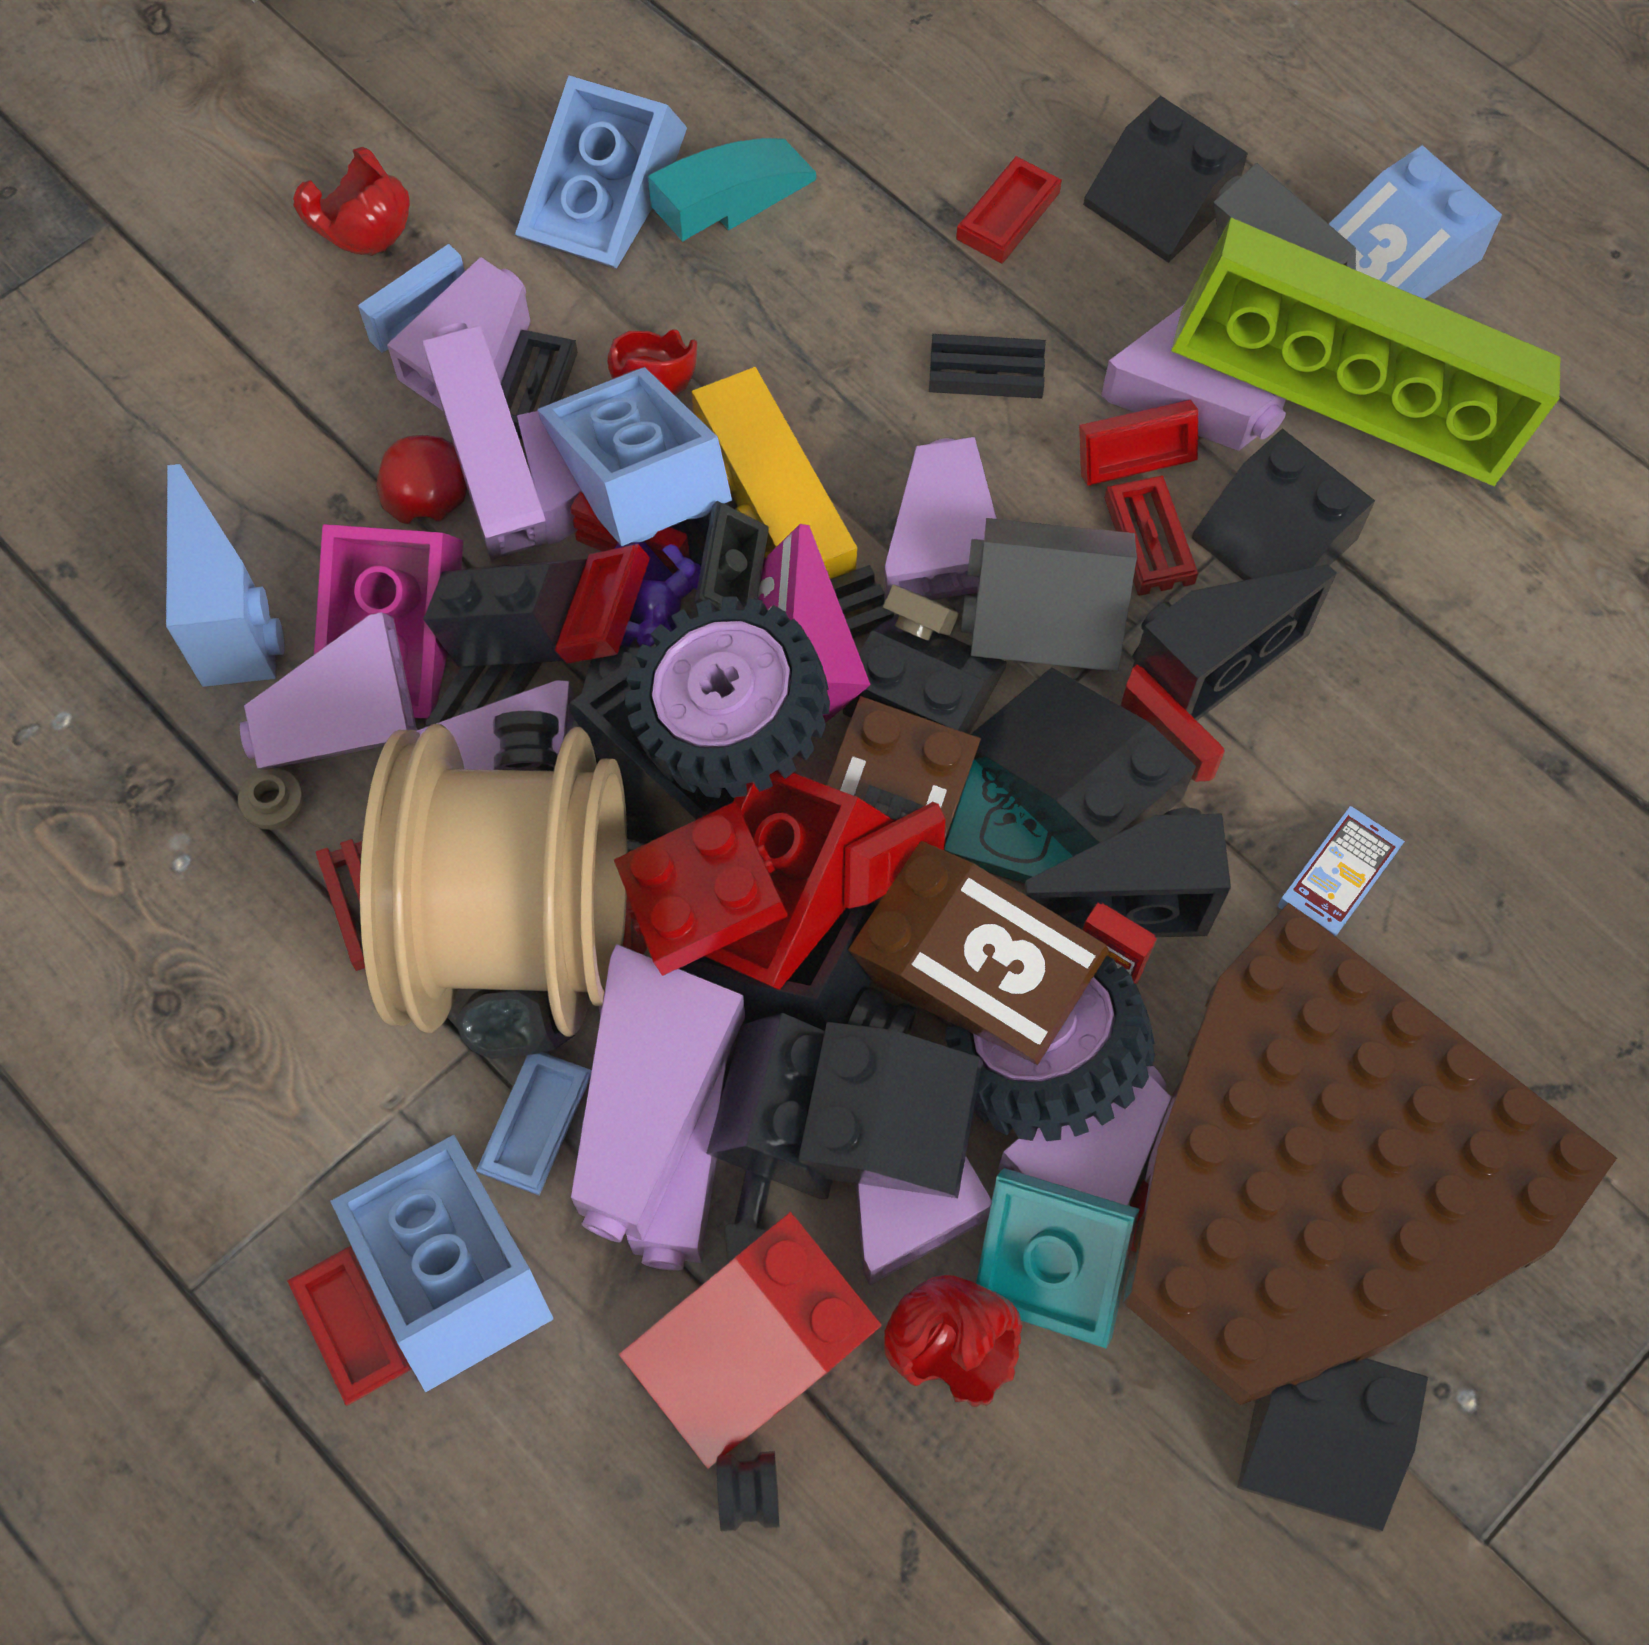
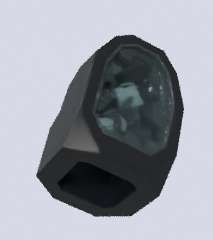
[456,989,575,1059]

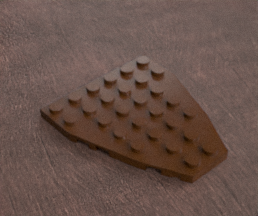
[1123,903,1617,1405]

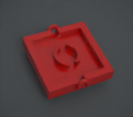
[613,801,788,976]

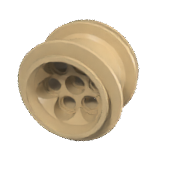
[360,724,627,1037]

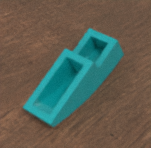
[648,138,816,242]

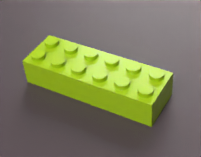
[1171,217,1561,486]

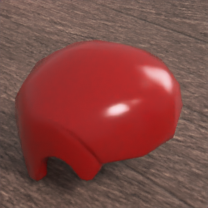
[607,329,698,396]
[376,435,468,524]

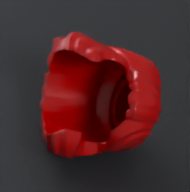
[293,147,410,256]
[884,1275,1023,1407]

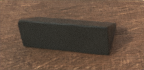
[694,501,769,611]

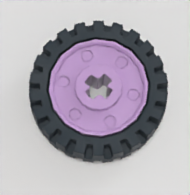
[625,596,830,798]
[945,956,1155,1141]

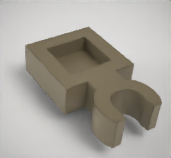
[883,584,960,641]

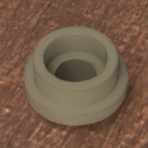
[238,768,303,830]

